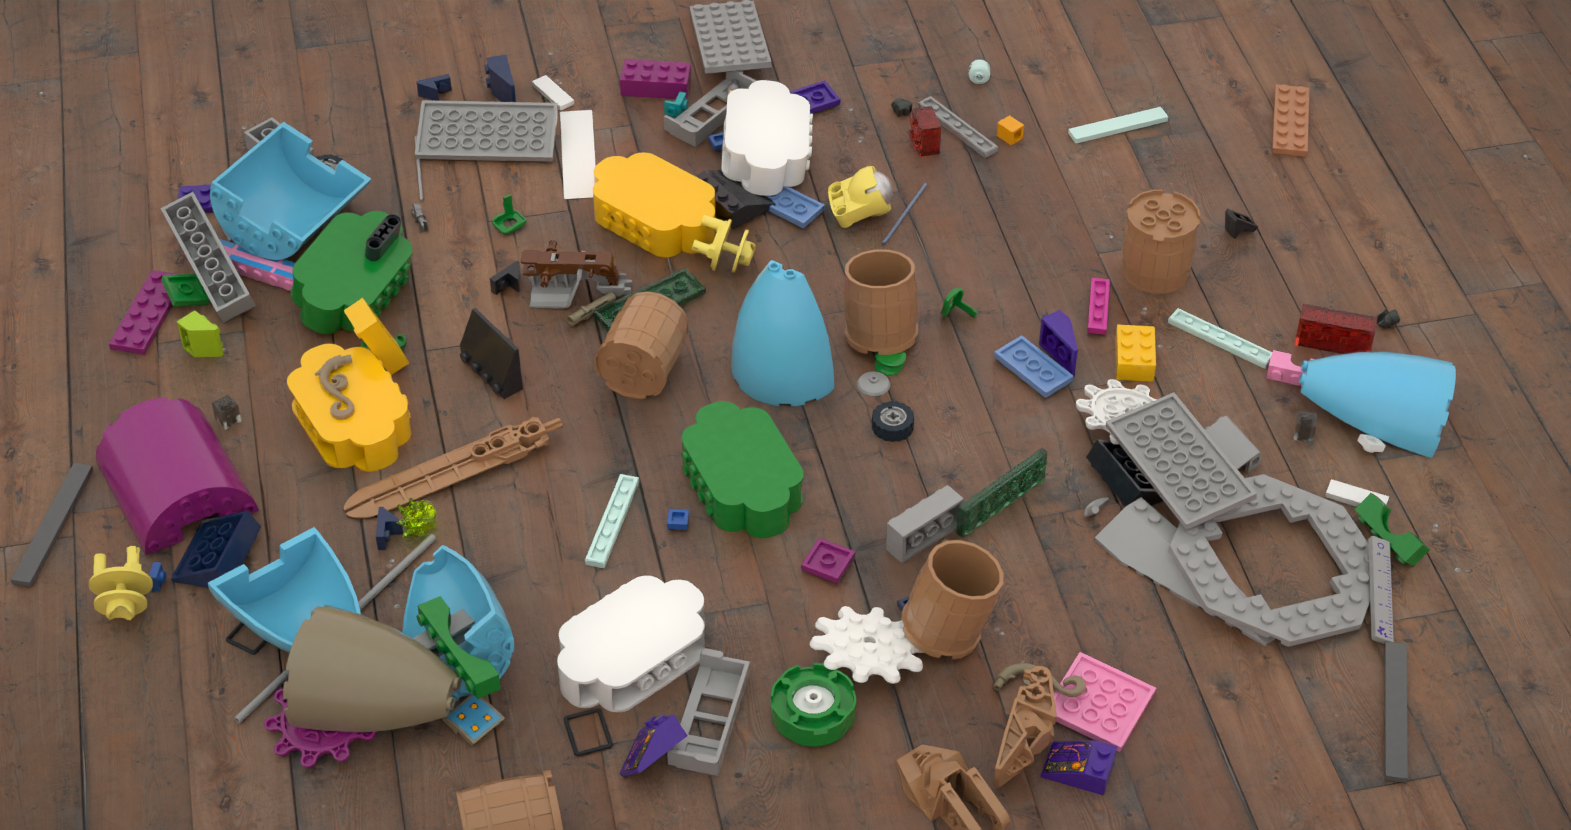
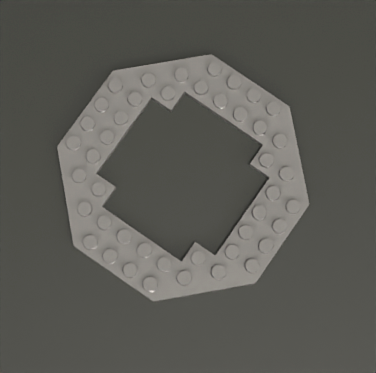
[1168,474,1370,647]

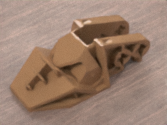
[993,666,1057,788]
[897,744,1010,830]

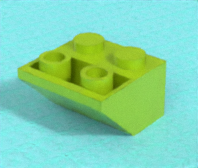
[177,310,224,357]

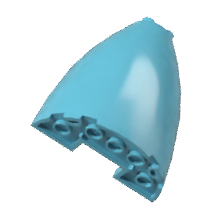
[731,260,834,407]
[1299,352,1456,458]
[208,527,361,653]
[402,545,514,701]

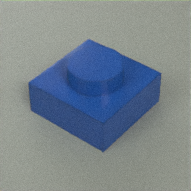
[708,132,724,151]
[667,509,689,530]
[149,562,166,591]

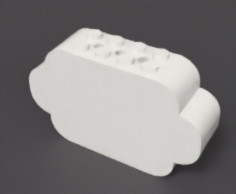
[721,80,813,196]
[557,576,705,712]

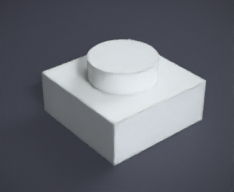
[1357,434,1386,453]

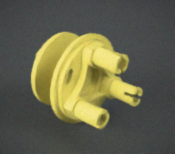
[691,215,756,273]
[89,546,153,621]

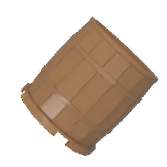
[1122,189,1200,294]
[844,250,919,355]
[594,292,689,400]
[901,540,1004,659]
[456,769,563,830]

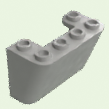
[1205,416,1262,473]

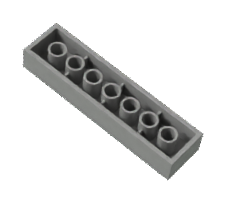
[160,192,256,323]

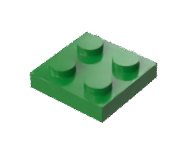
[161,274,210,307]

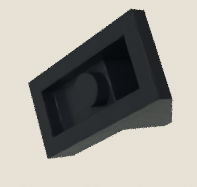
[1225,208,1258,239]
[490,261,521,295]

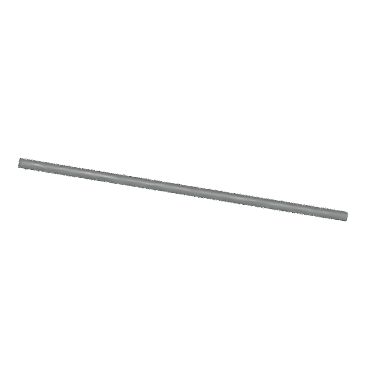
[234,534,436,724]

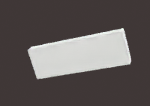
[532,75,574,111]
[1325,479,1389,507]

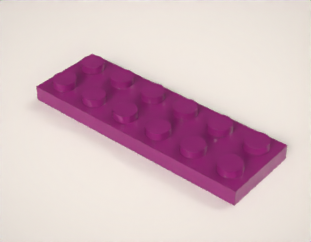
[109,270,178,355]

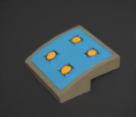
[442,693,505,747]

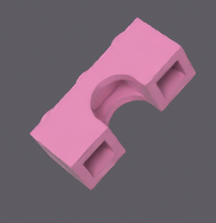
[1266,350,1315,386]

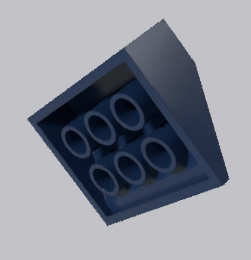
[171,511,261,588]

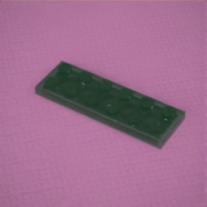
[594,268,706,331]
[956,448,1048,538]

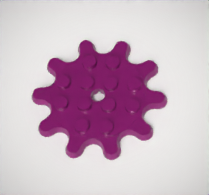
[264,689,376,769]

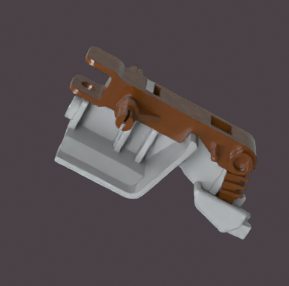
[521,240,633,309]

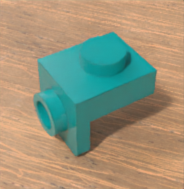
[664,92,689,117]

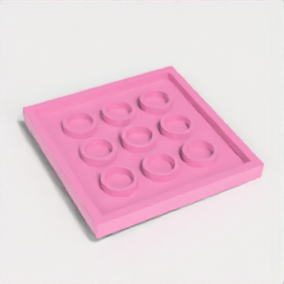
[1054,652,1156,752]

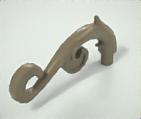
[315,355,354,420]
[993,660,1086,697]

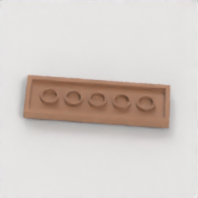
[1272,84,1309,157]

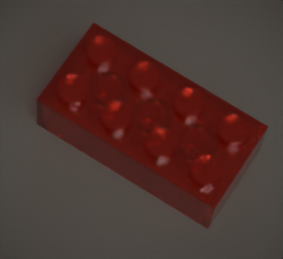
[1294,304,1378,354]

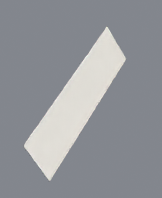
[560,110,595,199]

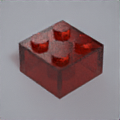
[909,106,941,157]

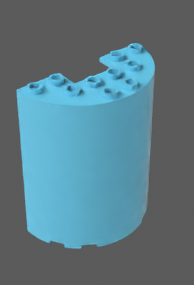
[210,122,371,260]

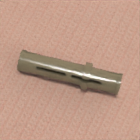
[567,292,616,326]

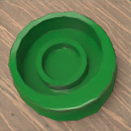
[874,351,906,375]

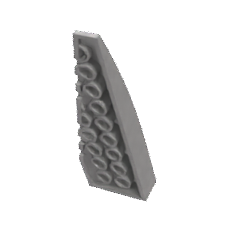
[1094,498,1276,646]

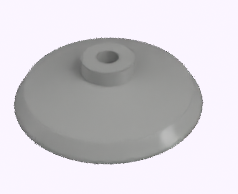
[857,371,891,396]

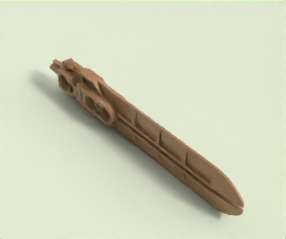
[344,417,563,519]

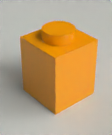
[997,115,1024,145]

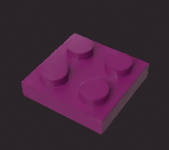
[801,538,855,584]

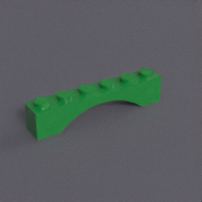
[416,596,500,699]

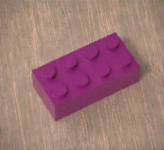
[620,59,691,100]

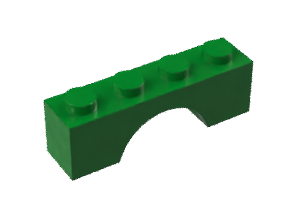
[1354,493,1430,567]

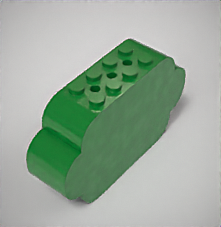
[290,211,412,334]
[681,401,803,538]

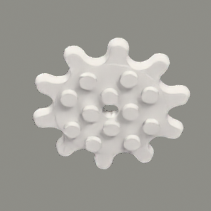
[1076,379,1157,444]
[810,606,924,683]

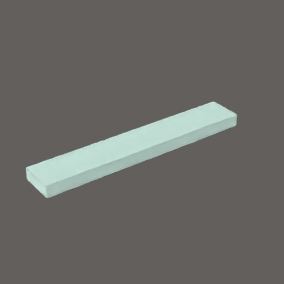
[1068,107,1168,144]
[1168,308,1272,369]
[585,474,639,569]

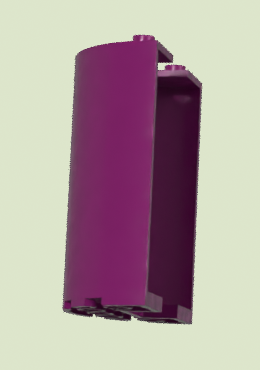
[96,397,259,555]

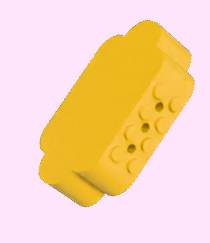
[593,153,716,257]
[287,344,412,472]

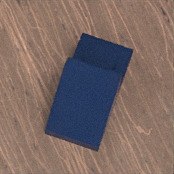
[416,74,452,101]
[376,507,403,550]

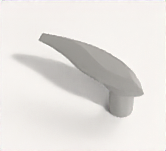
[1084,497,1109,517]

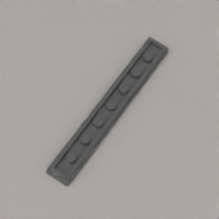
[11,463,93,587]
[1384,642,1408,783]

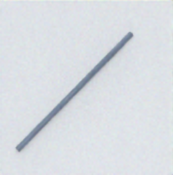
[882,183,928,245]

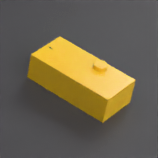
[344,298,409,375]

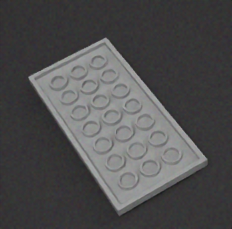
[689,0,772,74]
[415,100,558,162]
[1106,392,1257,530]

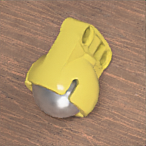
[828,166,894,228]

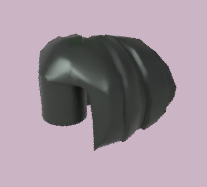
[891,98,913,117]
[1376,309,1400,328]

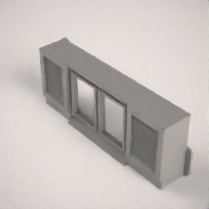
[664,70,756,147]
[667,648,750,776]

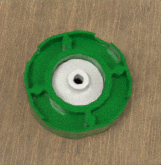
[771,663,856,747]

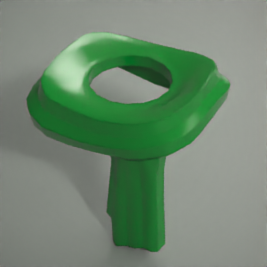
[492,194,527,234]
[941,288,978,318]

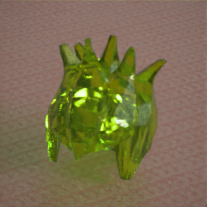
[396,498,437,537]

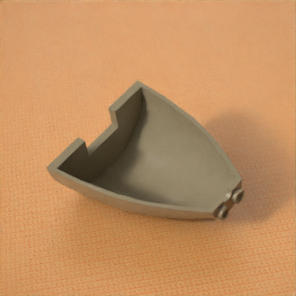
[283,605,462,732]

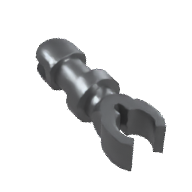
[411,204,429,231]

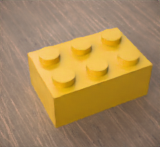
[1115,325,1156,382]

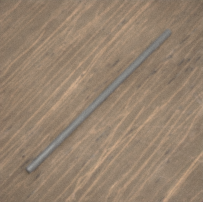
[414,136,423,202]

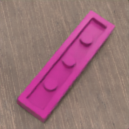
[1087,278,1110,335]

